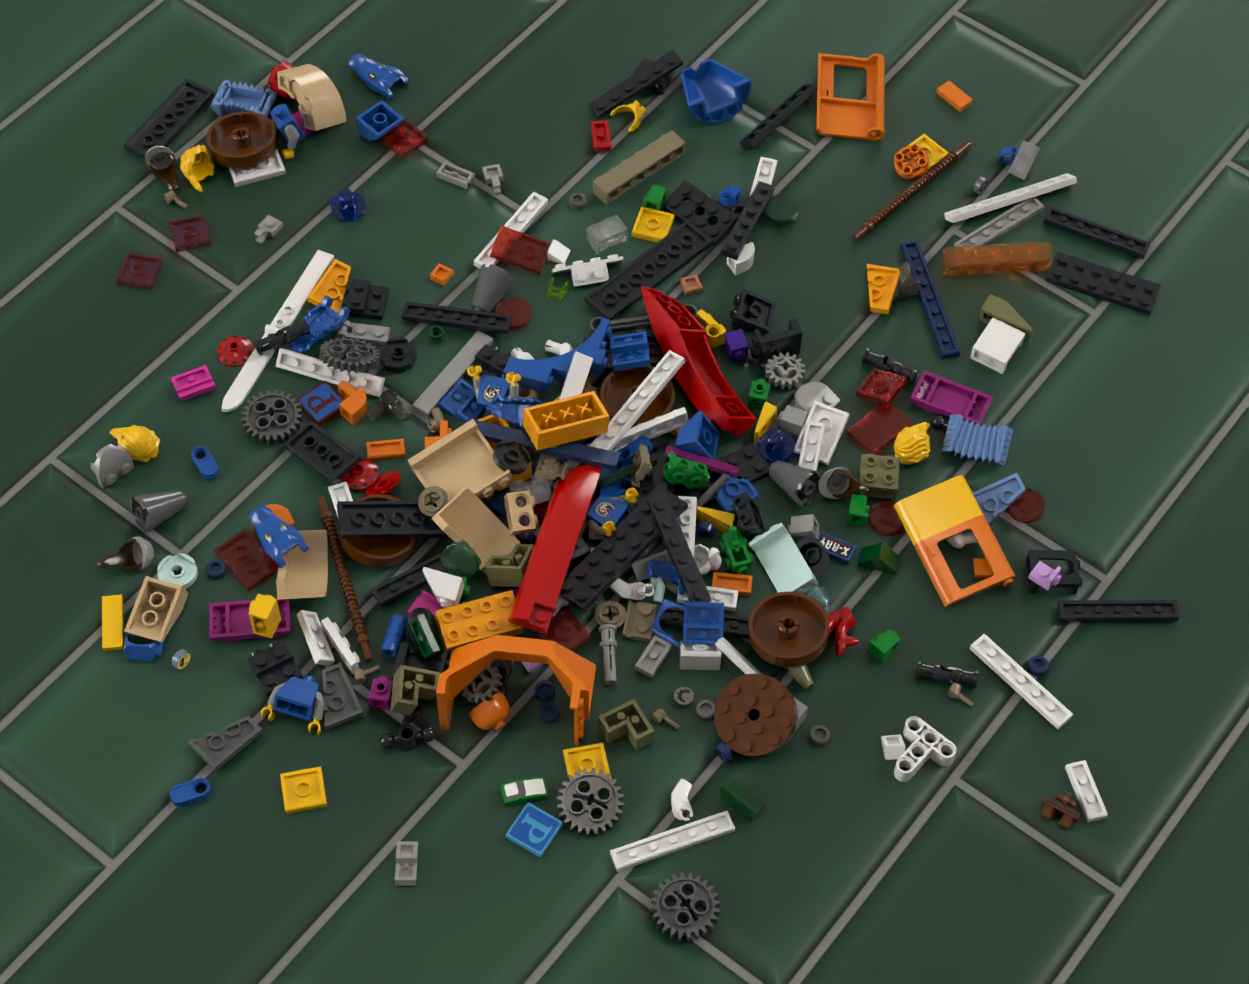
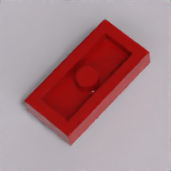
[591,121,611,152]

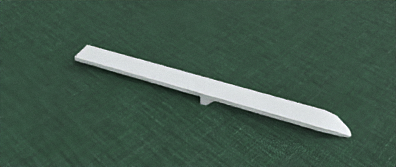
[222,250,334,412]

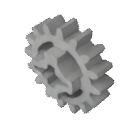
[765,352,806,390]
[462,663,503,705]

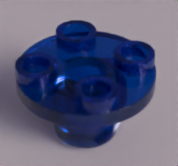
[331,188,366,222]
[757,429,795,463]

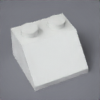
[422,567,465,608]

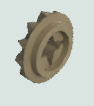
[418,486,449,517]
[595,601,626,629]

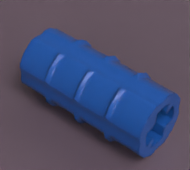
[380,614,408,658]

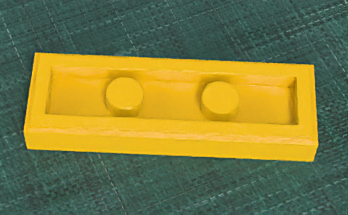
[102,594,124,652]

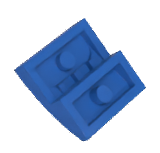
[610,331,650,371]
[438,378,484,423]
[683,601,724,645]

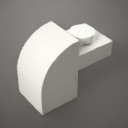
[727,242,755,276]

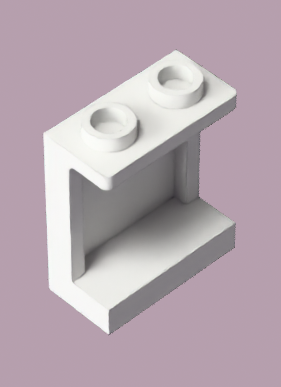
[970,318,1025,374]

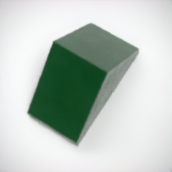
[857,542,900,575]

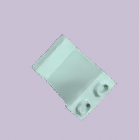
[748,523,819,594]

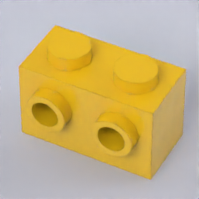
[248,594,281,639]

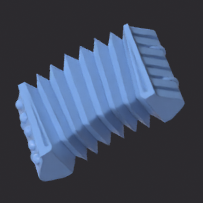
[210,80,277,117]
[942,415,1013,466]

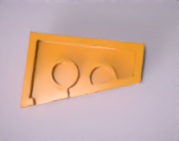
[307,259,351,313]
[867,264,902,314]

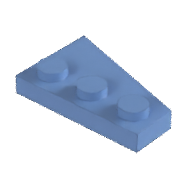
[972,473,1026,524]

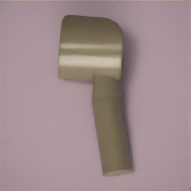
[164,191,188,209]
[354,665,380,685]
[948,683,974,707]
[652,709,680,730]

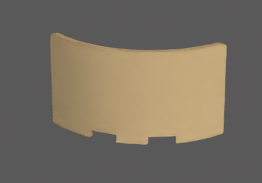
[277,64,346,131]
[432,487,521,575]
[276,530,328,600]

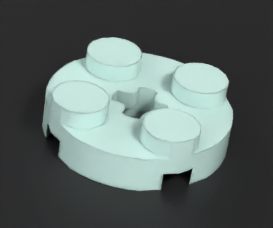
[157,553,198,590]

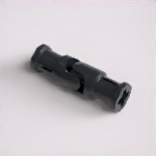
[253,319,311,356]
[861,348,918,385]
[916,661,979,688]

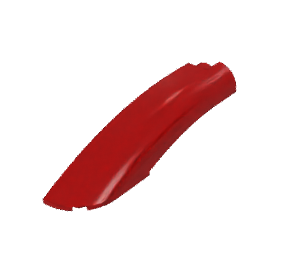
[641,286,756,436]
[508,465,602,634]

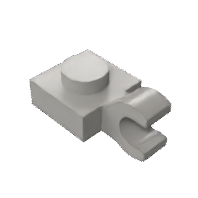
[482,164,503,194]
[254,215,283,244]

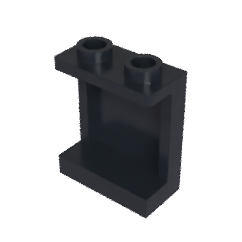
[751,319,803,365]
[392,642,451,681]

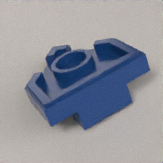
[716,474,759,514]

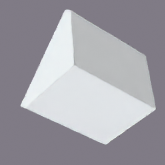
[680,641,721,670]

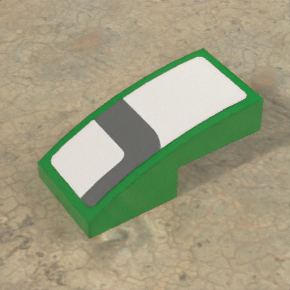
[500,777,548,805]

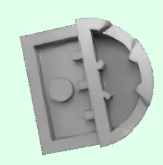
[794,382,840,414]
[90,444,134,489]

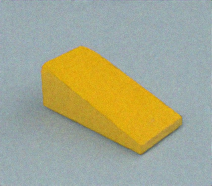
[754,402,777,443]
[696,506,735,533]

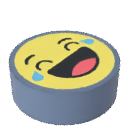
[172,649,191,670]

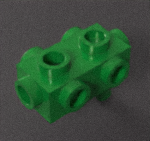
[663,451,710,489]
[718,526,754,575]

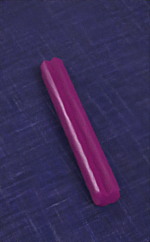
[665,446,739,478]

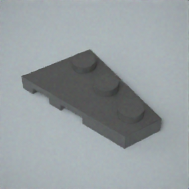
[322,663,364,730]
[188,716,263,771]

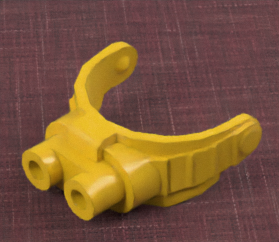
[610,100,647,133]

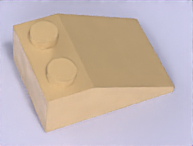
[124,576,189,643]

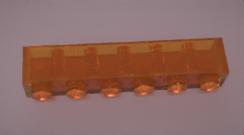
[941,242,1053,276]

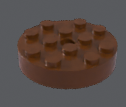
[206,111,278,169]
[600,366,675,428]
[340,494,418,568]
[749,591,829,667]
[714,674,798,757]

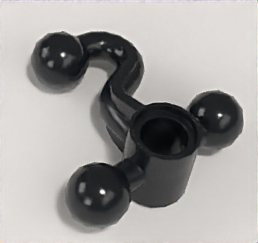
[379,699,436,750]

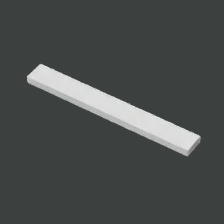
[944,173,1077,223]
[587,350,685,465]
[529,352,593,496]

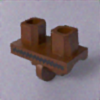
[1041,792,1080,830]

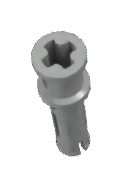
[599,624,617,685]

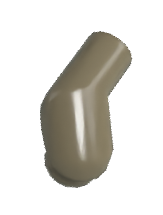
[427,408,445,433]

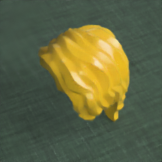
[180,145,214,193]
[894,422,931,465]
[110,425,160,462]

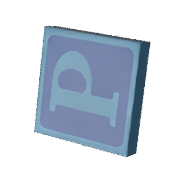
[505,802,563,858]

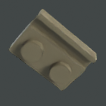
[629,444,652,487]
[536,458,569,480]
[622,600,657,642]

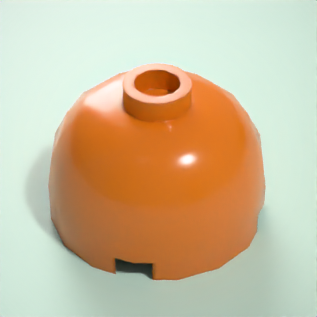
[468,692,510,731]

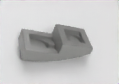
[395,841,418,886]

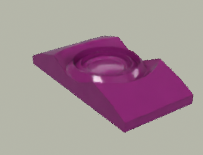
[910,371,993,425]
[209,598,291,643]

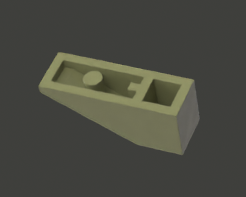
[979,294,1033,342]

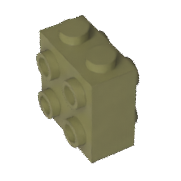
[858,454,900,500]

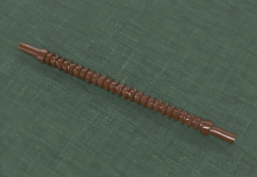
[852,141,971,241]
[317,496,373,662]

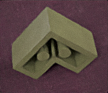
[485,544,534,588]
[391,665,440,715]
[598,699,654,751]

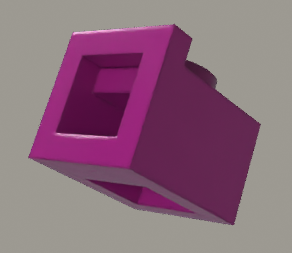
[368,676,393,710]

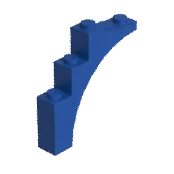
[503,318,612,394]

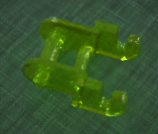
[546,277,569,300]

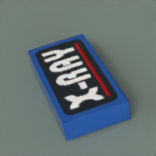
[818,532,856,564]

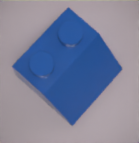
[356,100,405,141]
[676,411,720,460]

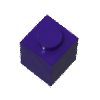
[724,329,749,361]

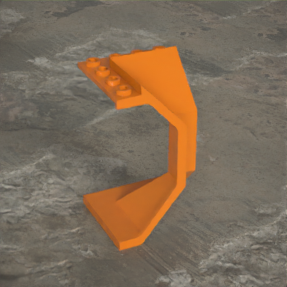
[436,635,596,746]

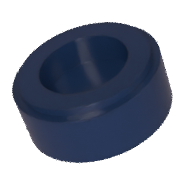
[696,521,716,538]
[206,560,226,580]
[1027,655,1049,676]
[535,680,555,701]
[540,702,560,723]
[715,742,733,763]

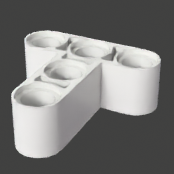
[894,716,956,782]

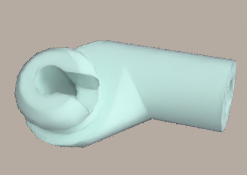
[650,577,665,603]

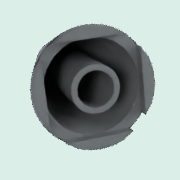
[471,264,514,312]
[769,460,822,506]
[130,490,187,533]

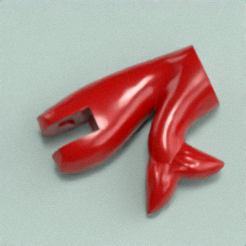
[827,606,860,657]

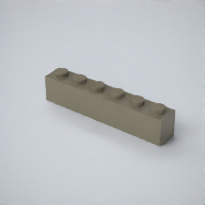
[593,131,686,205]

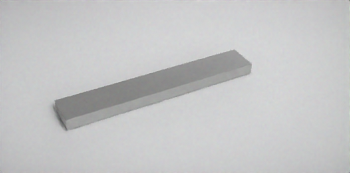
[953,197,1044,258]
[413,330,493,417]

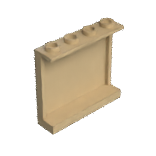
[408,419,512,505]

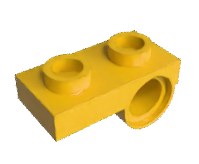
[696,309,727,348]

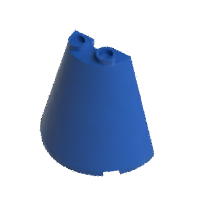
[680,58,751,124]

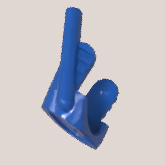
[646,560,685,595]
[652,599,688,648]
[124,634,165,661]

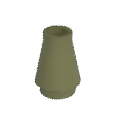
[788,664,815,690]

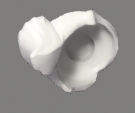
[694,544,722,575]

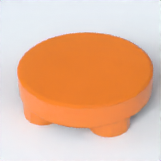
[894,144,929,179]

